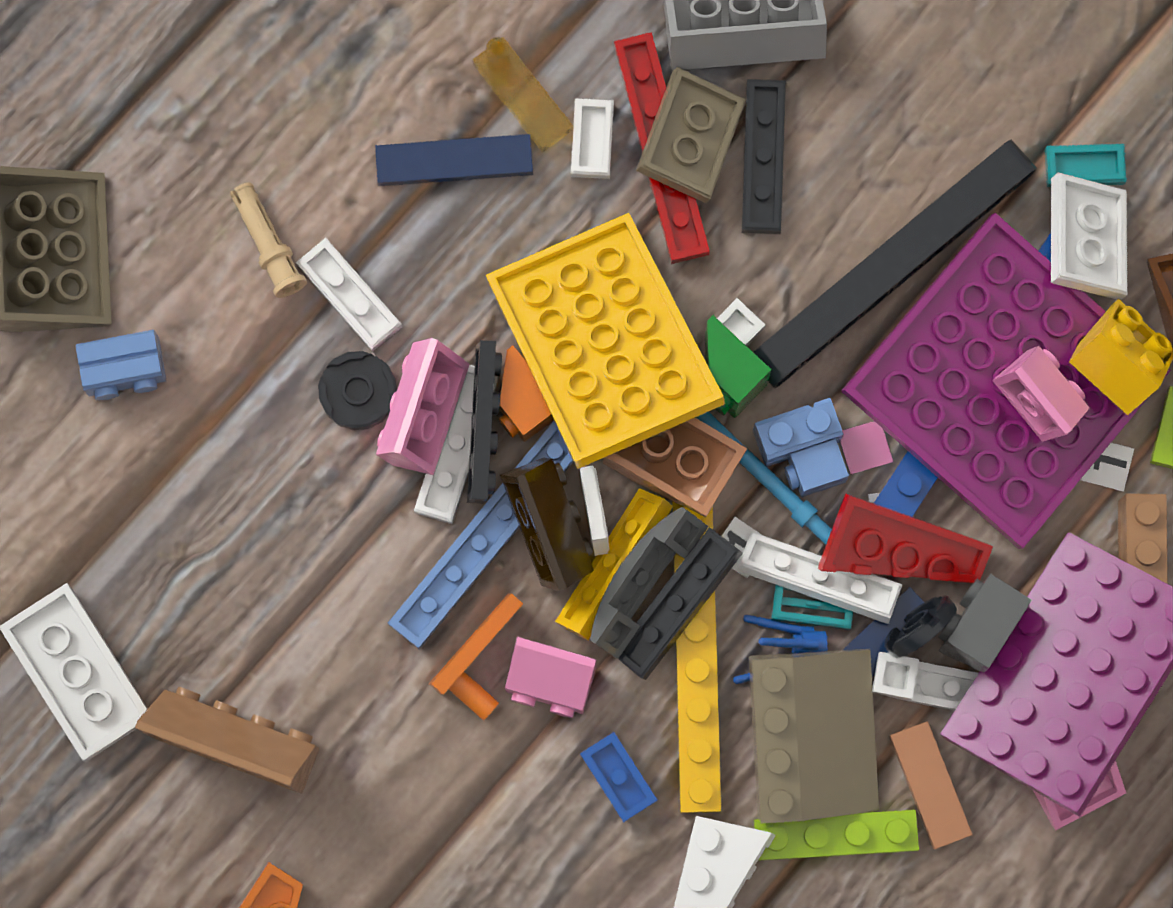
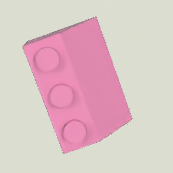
[376,338,470,475]

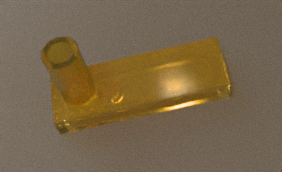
[472,37,573,153]

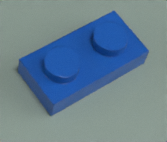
[580,732,658,823]

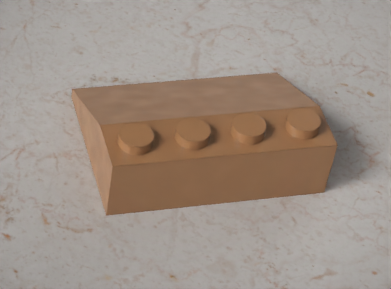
[135,686,319,794]

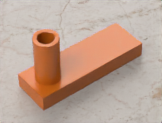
[429,593,523,720]

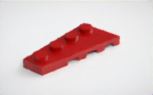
[818,493,993,583]

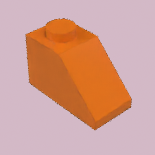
[498,345,554,442]

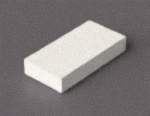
[571,98,614,179]
[580,466,609,556]

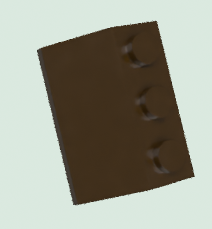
[500,457,595,591]

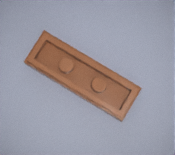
[889,721,973,850]

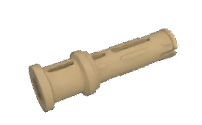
[230,182,307,298]

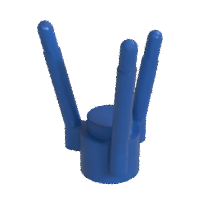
[733,615,827,684]

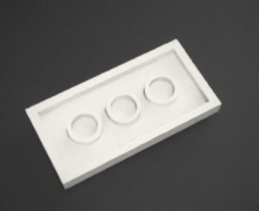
[0,583,148,762]

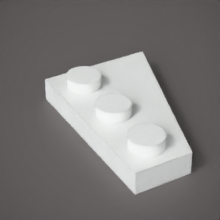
[674,816,776,908]

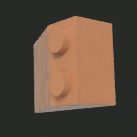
[603,418,747,517]

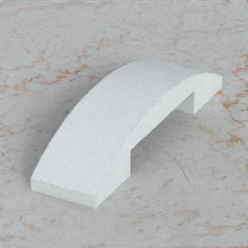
[872,652,978,711]

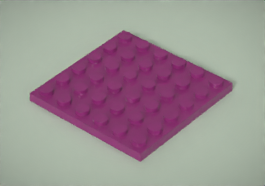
[841,213,1171,549]

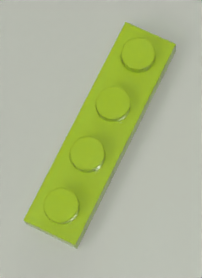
[753,810,919,861]

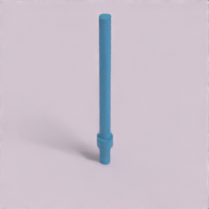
[695,412,832,545]

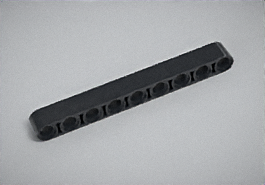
[753,139,1037,389]

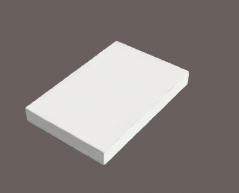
[1051,172,1127,300]

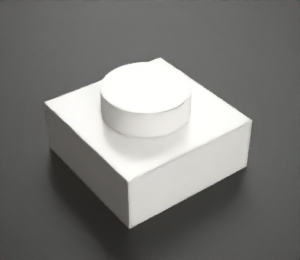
[717,298,766,346]

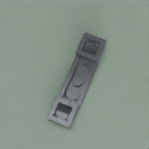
[590,507,709,659]

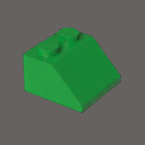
[705,315,772,419]

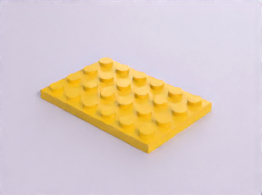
[486,213,725,469]

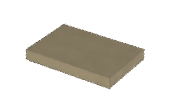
[636,67,746,203]

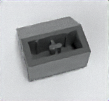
[938,573,1032,672]

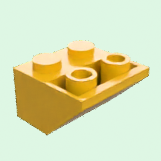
[1069,298,1173,415]

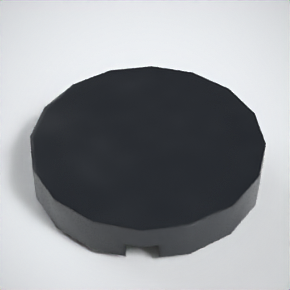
[318,351,397,430]
[884,596,957,658]

